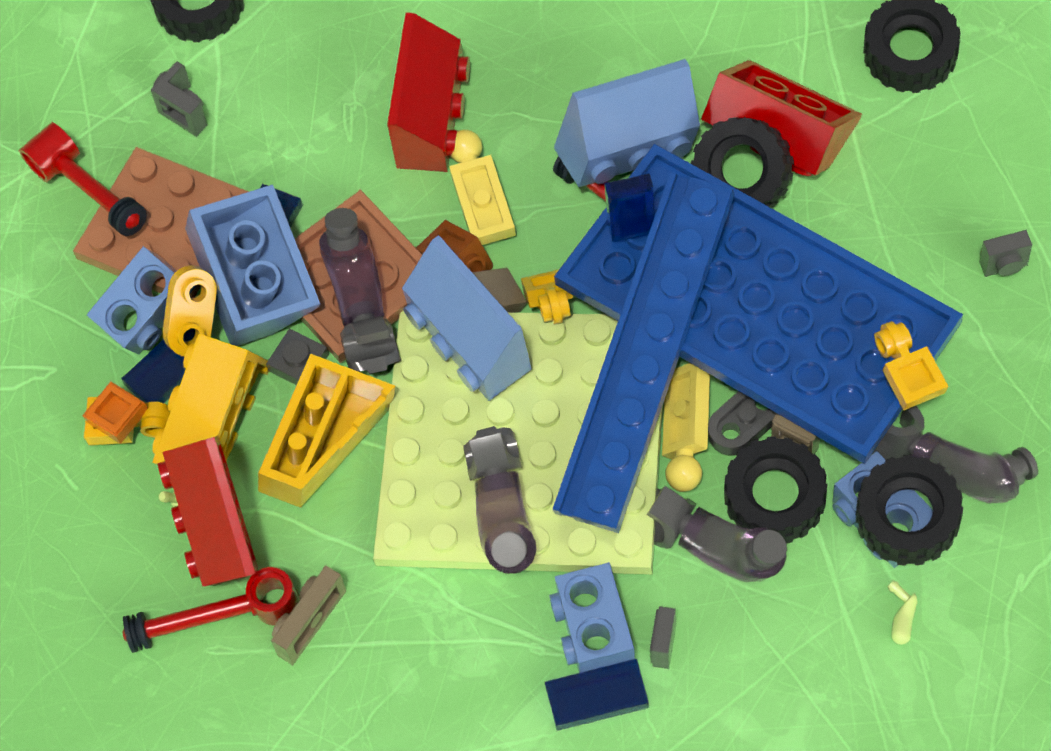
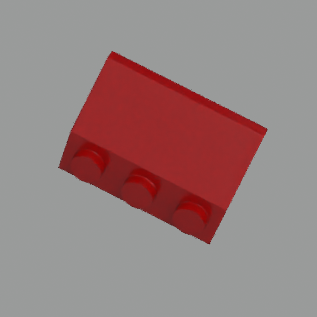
[387,12,470,172]
[701,60,862,176]
[157,435,258,587]

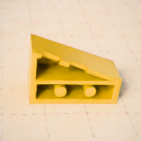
[152,334,269,464]
[258,354,396,508]

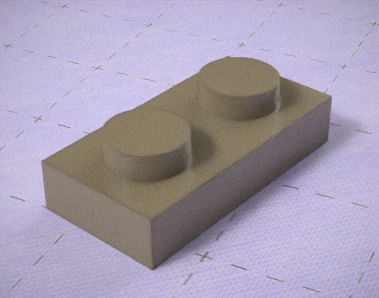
[271,565,346,665]

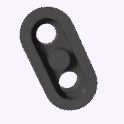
[708,391,777,455]

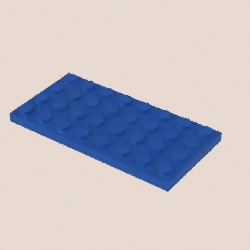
[554,144,963,464]

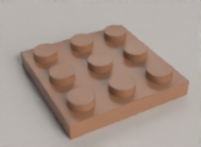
[73,147,249,298]
[295,189,422,364]

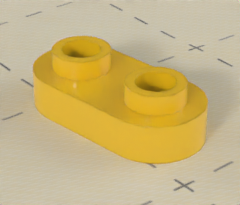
[163,265,217,356]

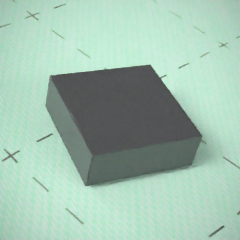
[650,606,676,669]

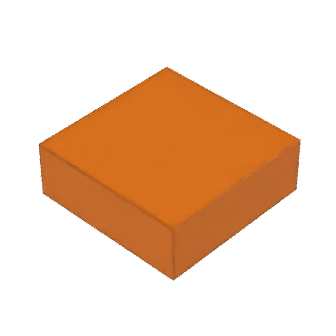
[82,381,148,444]

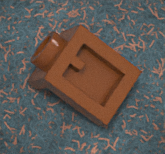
[416,220,493,272]

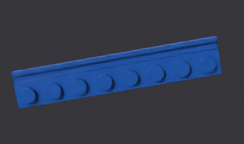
[552,171,735,533]

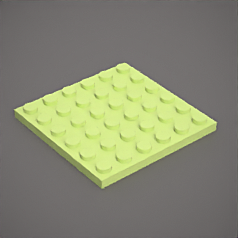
[373,311,662,574]

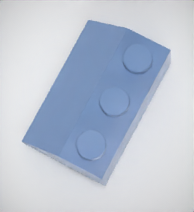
[554,59,700,187]
[185,185,320,346]
[402,235,532,401]

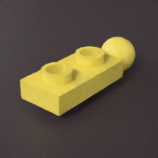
[449,130,516,245]
[662,363,710,492]

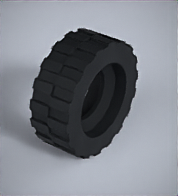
[151,0,245,42]
[863,0,961,93]
[691,117,794,208]
[724,436,827,544]
[856,455,964,566]

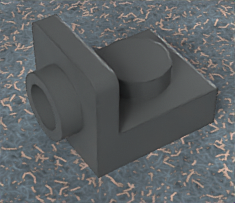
[151,61,207,137]

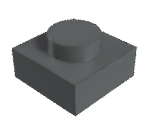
[979,230,1032,277]
[266,328,329,385]

